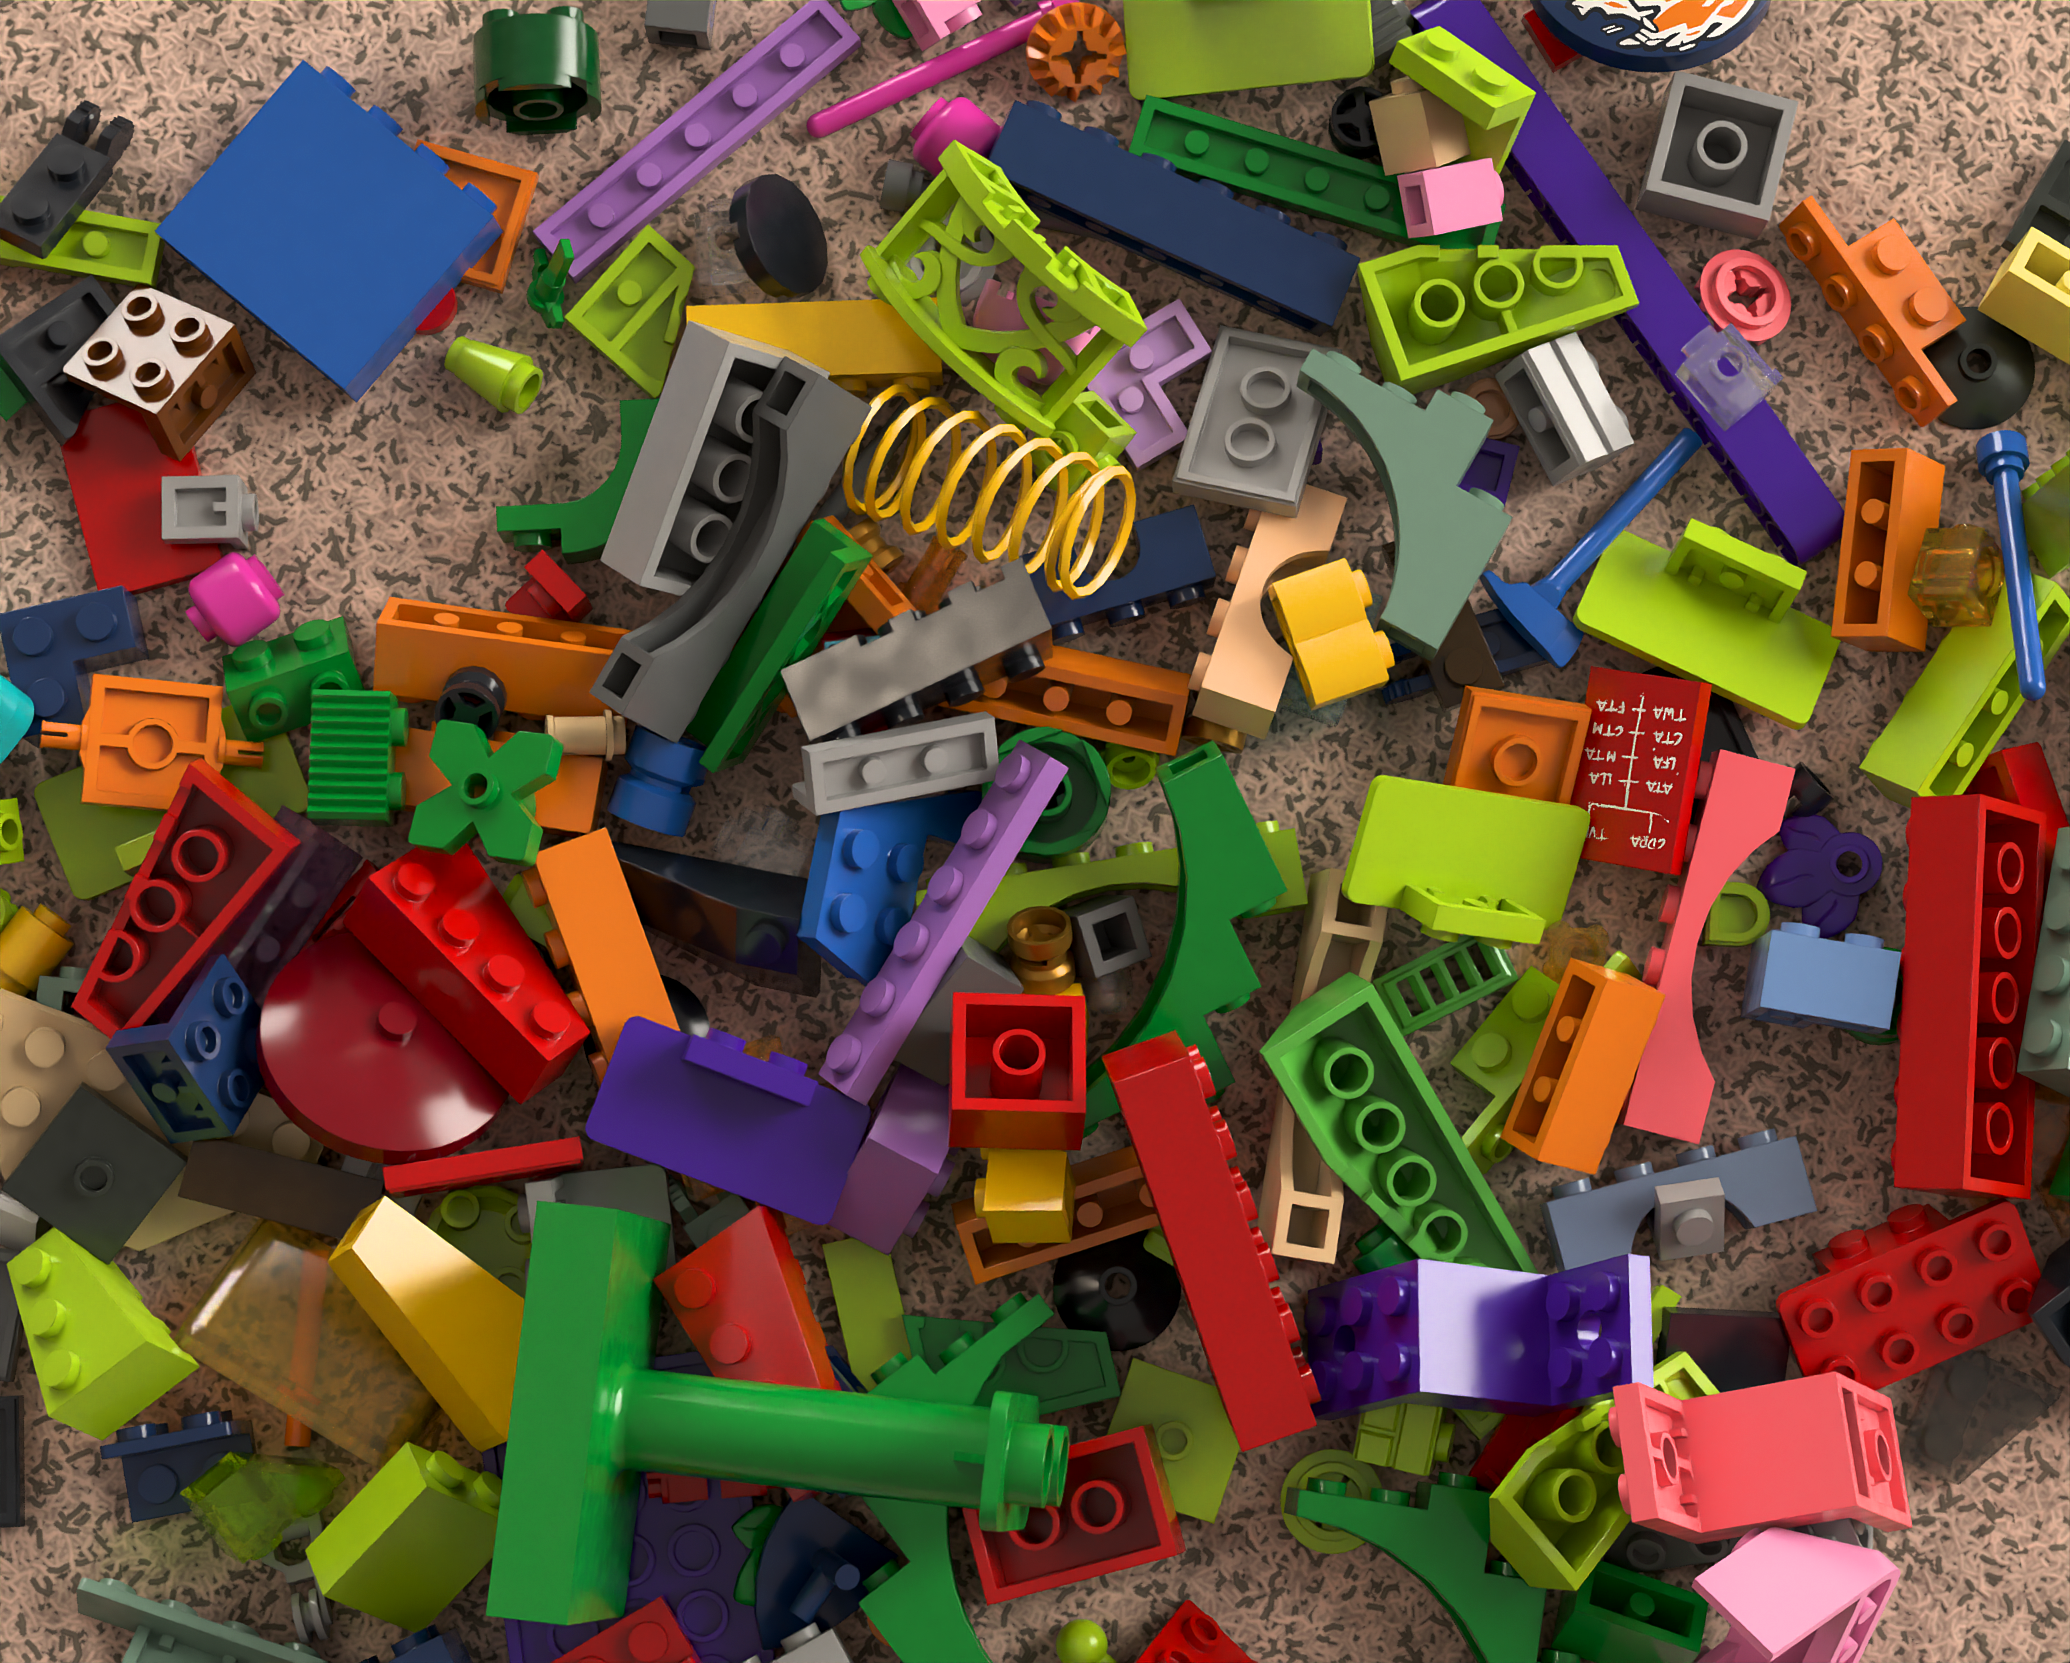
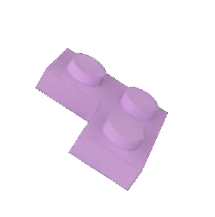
[1085,299,1212,473]

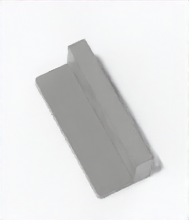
[792,711,999,816]

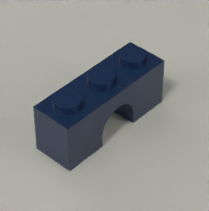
[1019,504,1216,645]

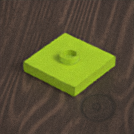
[1106,1358,1240,1524]

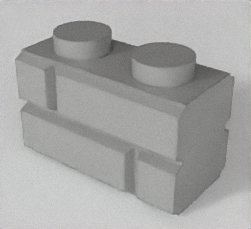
[1495,332,1635,487]

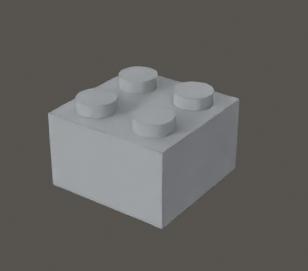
[1635,71,1799,240]

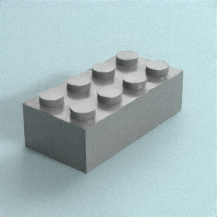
[600,320,830,596]

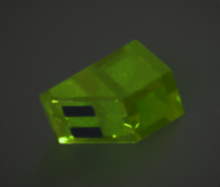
[179,1451,346,1564]

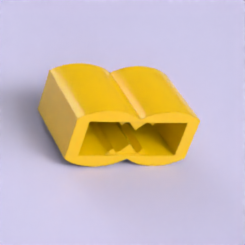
[1268,558,1395,711]

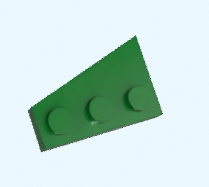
[902,1314,1121,1416]

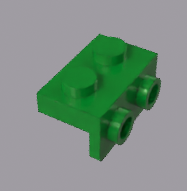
[222,616,366,742]

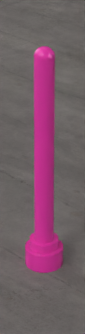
[806,0,1080,138]

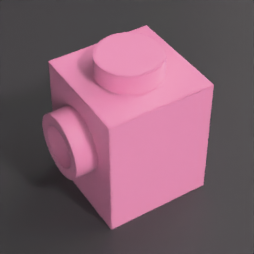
[1397,158,1504,238]

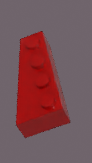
[71,758,301,1039]
[342,843,590,1105]
[653,1206,842,1502]

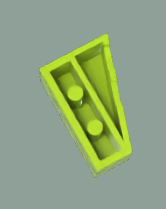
[6,1227,200,1441]

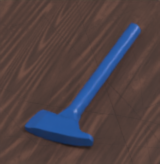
[1479,428,1703,668]

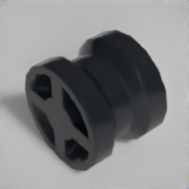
[1328,86,1384,160]
[434,666,507,740]

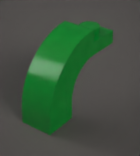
[496,398,660,565]

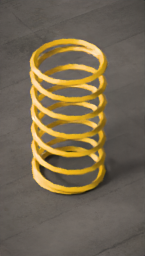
[842,384,1136,600]

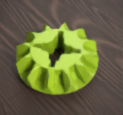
[1279,1449,1382,1554]

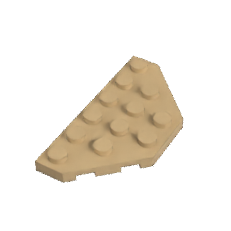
[0,988,324,1251]

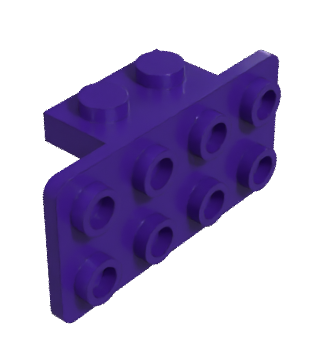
[585,1016,871,1225]

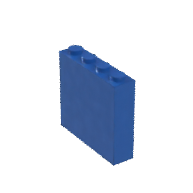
[155,60,503,403]

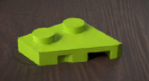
[564,224,695,399]

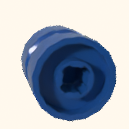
[606,724,708,837]

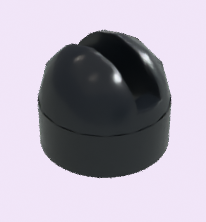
[1788,761,1835,817]

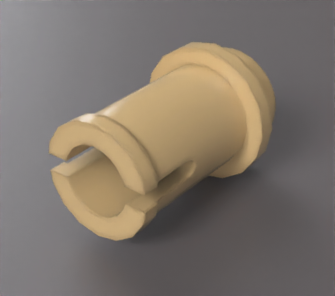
[545,710,626,761]

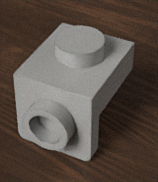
[1647,1177,1725,1261]

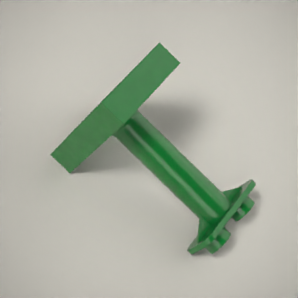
[486,1201,1069,1625]

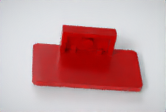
[1776,1199,2041,1391]

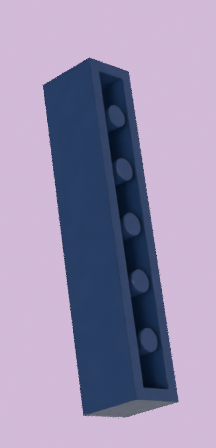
[987,100,1361,337]

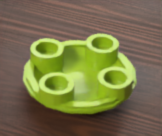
[426,1186,532,1299]

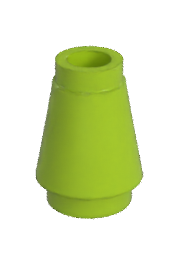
[444,336,543,414]

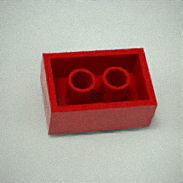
[962,1423,1186,1606]

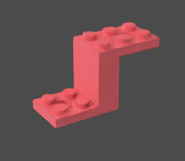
[1608,1371,1912,1544]

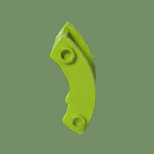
[860,140,1148,438]

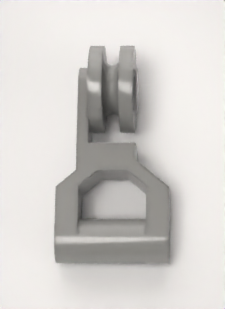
[255,1507,333,1645]

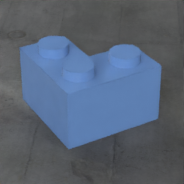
[1740,922,1901,1035]

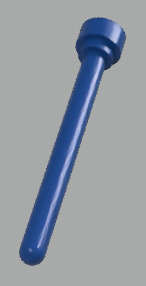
[1976,430,2046,701]

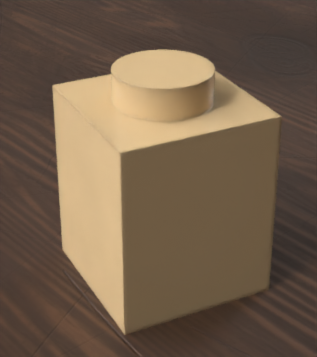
[1369,76,1471,176]

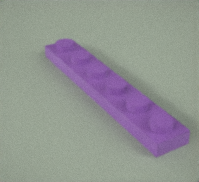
[533,0,861,284]
[818,739,1069,1106]

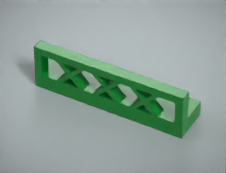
[685,518,874,774]

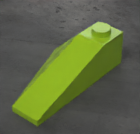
[1357,245,1639,395]
[1489,1351,1720,1591]

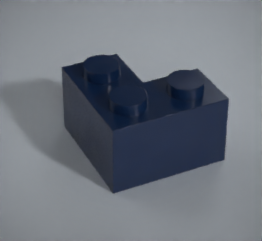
[0,585,150,749]

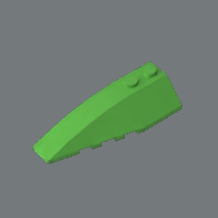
[1259,971,1539,1274]

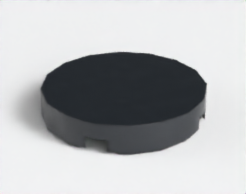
[729,174,828,300]

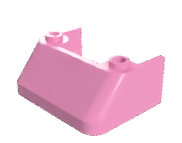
[1691,1527,1901,1663]

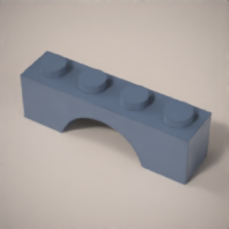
[1539,1128,1817,1272]

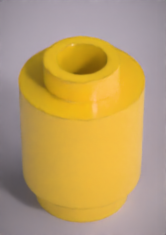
[0,903,74,997]

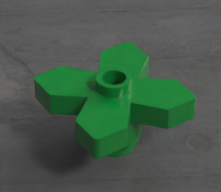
[408,720,564,867]

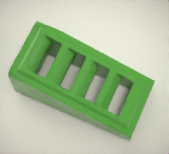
[1372,934,1518,1037]

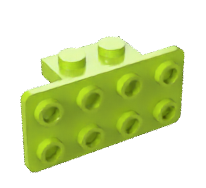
[1123,0,1375,101]
[1573,518,1841,730]
[34,705,308,901]
[1341,775,1590,950]

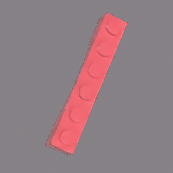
[1616,749,1796,1145]

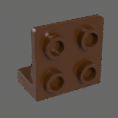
[63,284,257,462]

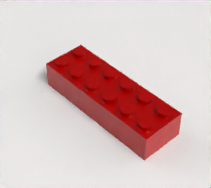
[1891,794,2047,1200]
[1101,1030,1322,1452]

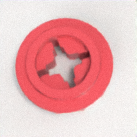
[1694,249,1791,346]

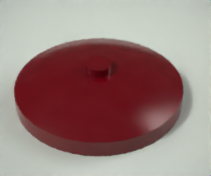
[256,932,509,1164]

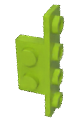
[1450,951,1642,1175]

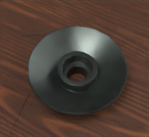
[1923,307,2035,430]

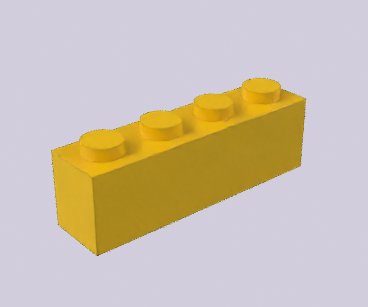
[686,297,943,398]

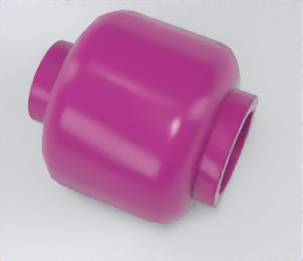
[910,97,1001,178]
[185,552,285,647]

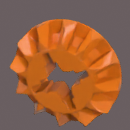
[1026,2,1127,103]

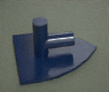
[754,1497,898,1651]

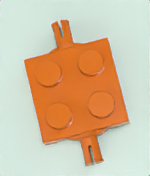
[39,673,264,812]

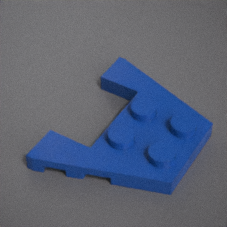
[797,790,982,987]

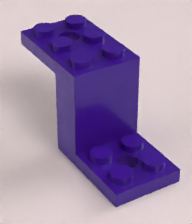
[1304,1254,1654,1421]

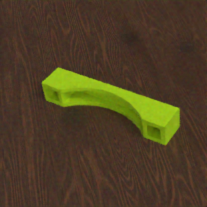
[915,821,1308,953]

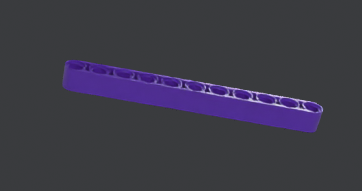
[1410,0,1844,567]

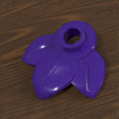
[1756,815,1883,939]

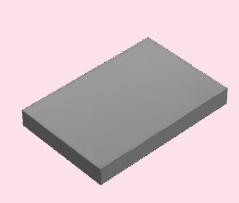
[1172,325,1342,518]

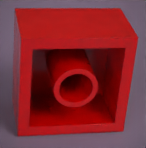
[948,992,1086,1151]

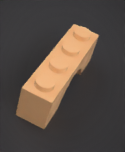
[1188,484,1347,740]

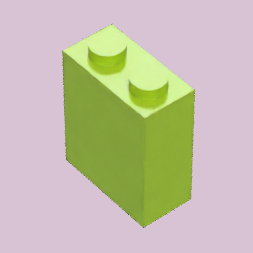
[305,1441,502,1633]

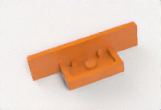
[1779,195,1966,427]

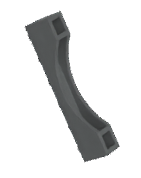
[589,356,873,744]

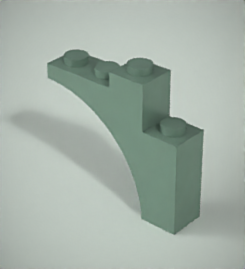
[1296,348,1513,662]

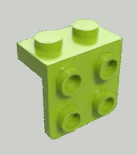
[1389,26,1536,175]

